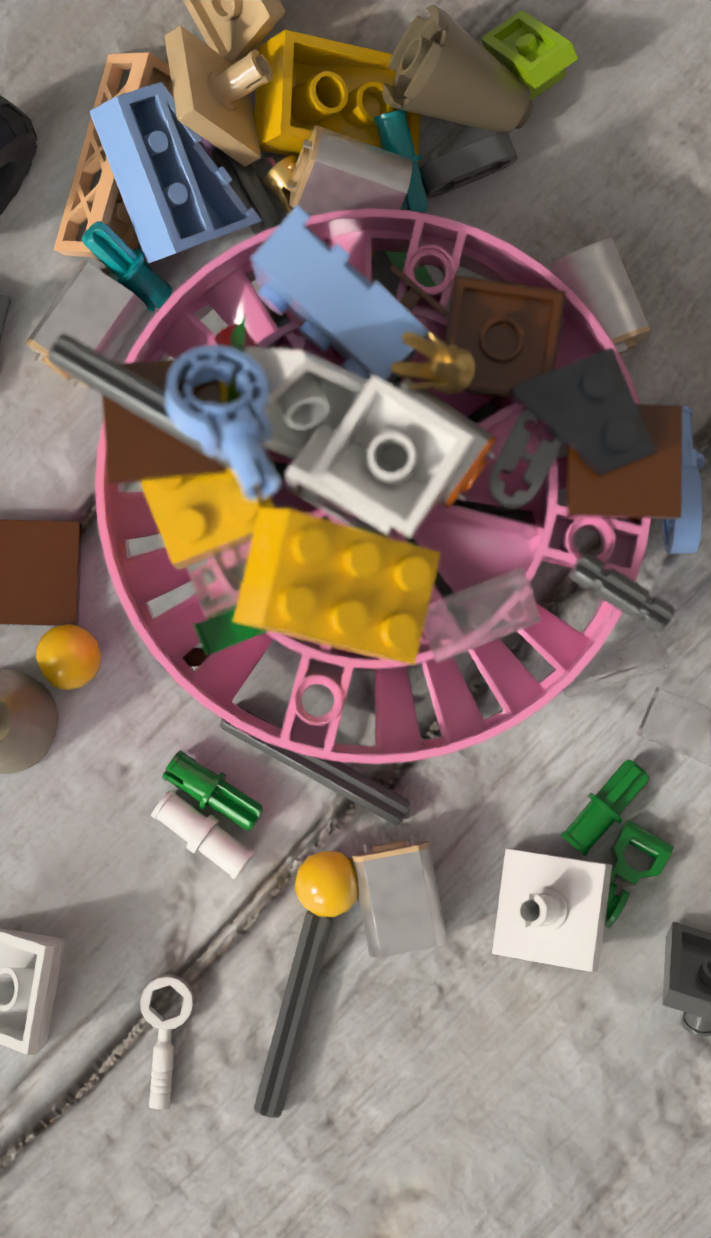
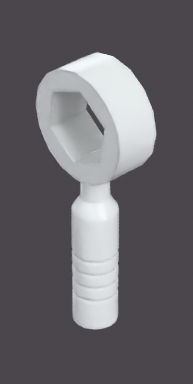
[140,974,194,1110]

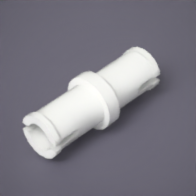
[151,789,255,880]

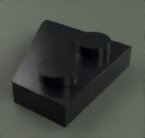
[508,348,656,477]

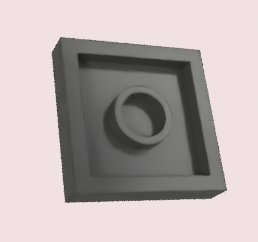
[662,922,711,1037]

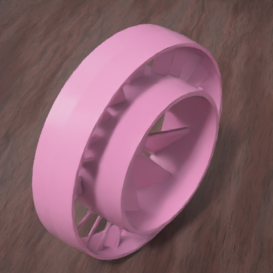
[95,209,651,764]

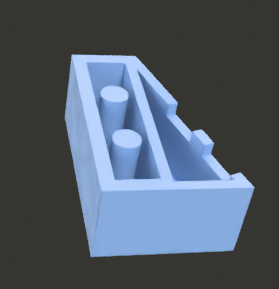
[89,82,262,264]
[251,205,429,384]

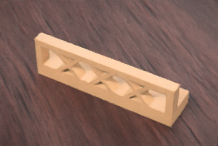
[53,52,174,262]

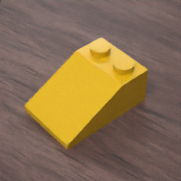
[254,30,420,162]

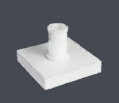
[492,849,612,972]

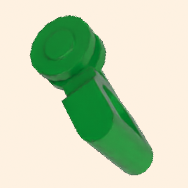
[604,819,674,929]

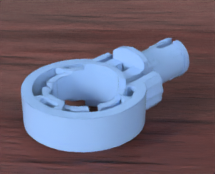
[165,345,281,501]
[662,405,705,554]

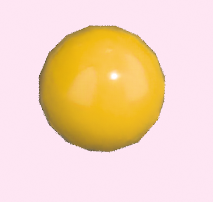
[36,624,101,690]
[295,851,359,917]

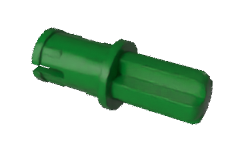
[162,750,263,831]
[560,759,650,857]

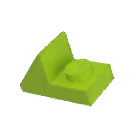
[480,10,578,101]

